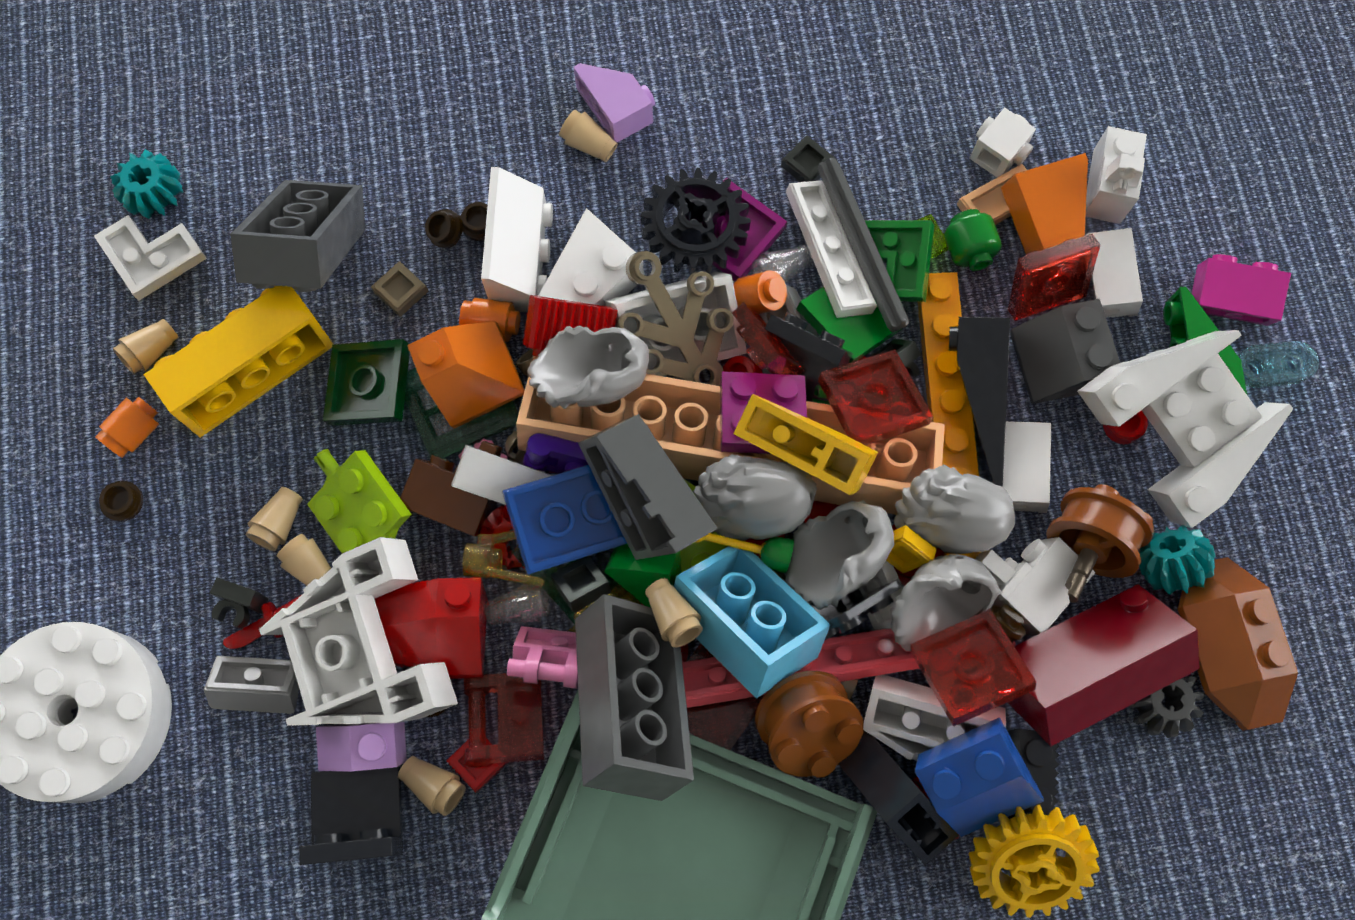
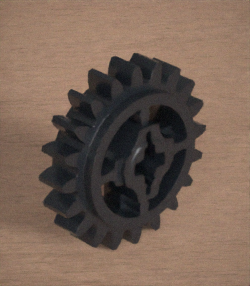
[641,168,751,275]

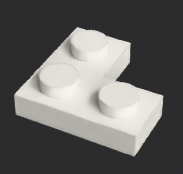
[94,215,207,301]

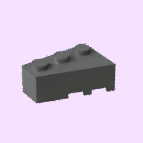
[578,414,718,560]

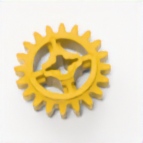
[968,805,1100,918]

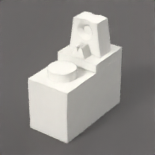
[1086,126,1147,224]
[976,537,1095,635]

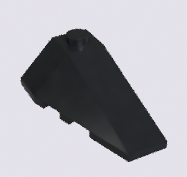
[949,317,1010,486]

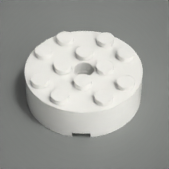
[0,622,172,803]

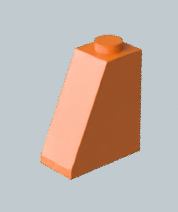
[1001,153,1088,274]

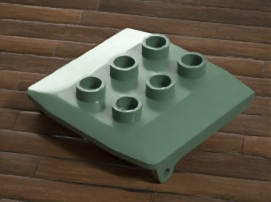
[481,690,877,920]

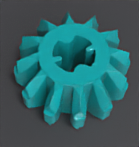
[110,149,183,219]
[1139,525,1216,595]

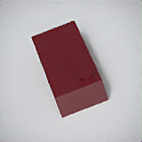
[993,584,1200,747]

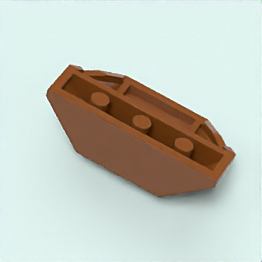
[1177,557,1298,731]

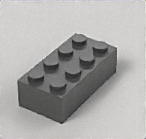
[230,180,365,292]
[575,594,694,801]

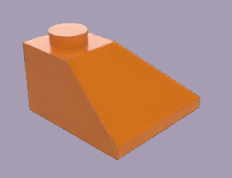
[407,321,525,429]

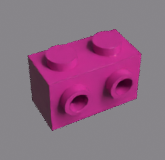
[1191,254,1291,326]

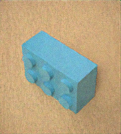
[674,546,830,699]

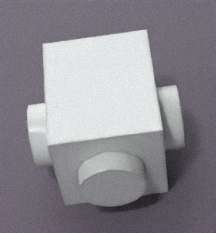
[969,107,1036,177]

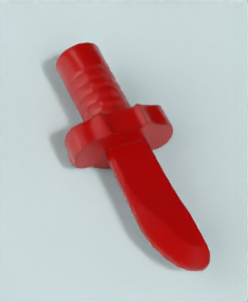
[223,595,301,649]

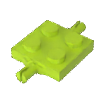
[307,449,412,554]

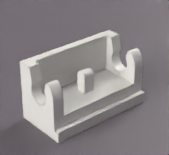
[1086,228,1143,318]
[1002,421,1051,513]

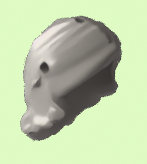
[527,326,649,409]
[693,454,817,541]
[894,464,1015,554]
[784,501,894,610]
[890,554,1001,654]

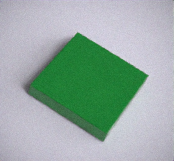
[796,286,903,366]

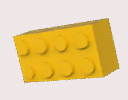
[143,286,333,438]

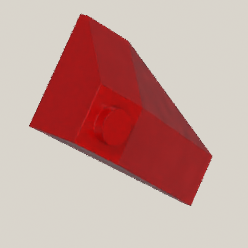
[374,577,488,679]

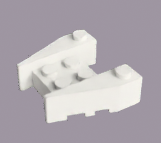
[1077,330,1293,528]
[259,537,458,726]

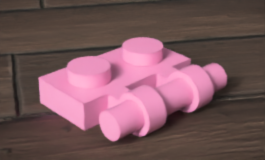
[507,626,578,689]

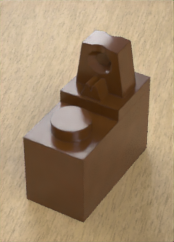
[400,441,503,536]

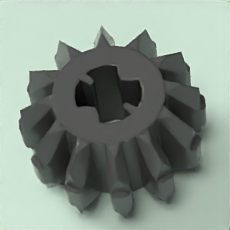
[1128,676,1205,738]

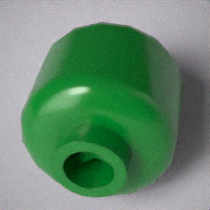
[944,209,1002,271]

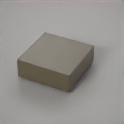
[371,261,428,317]

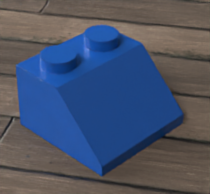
[915,717,1044,837]

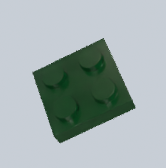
[323,339,410,426]

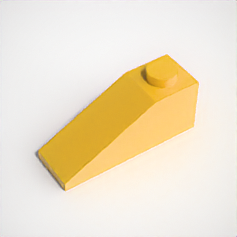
[733,394,878,495]

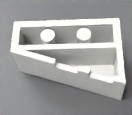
[538,208,644,306]
[863,675,1006,761]

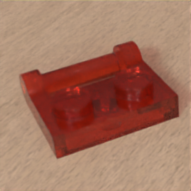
[464,673,544,768]

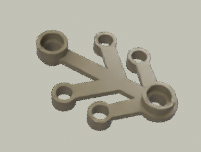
[617,251,734,386]

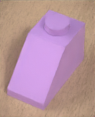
[574,63,655,142]
[316,722,407,772]

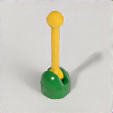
[695,533,794,574]

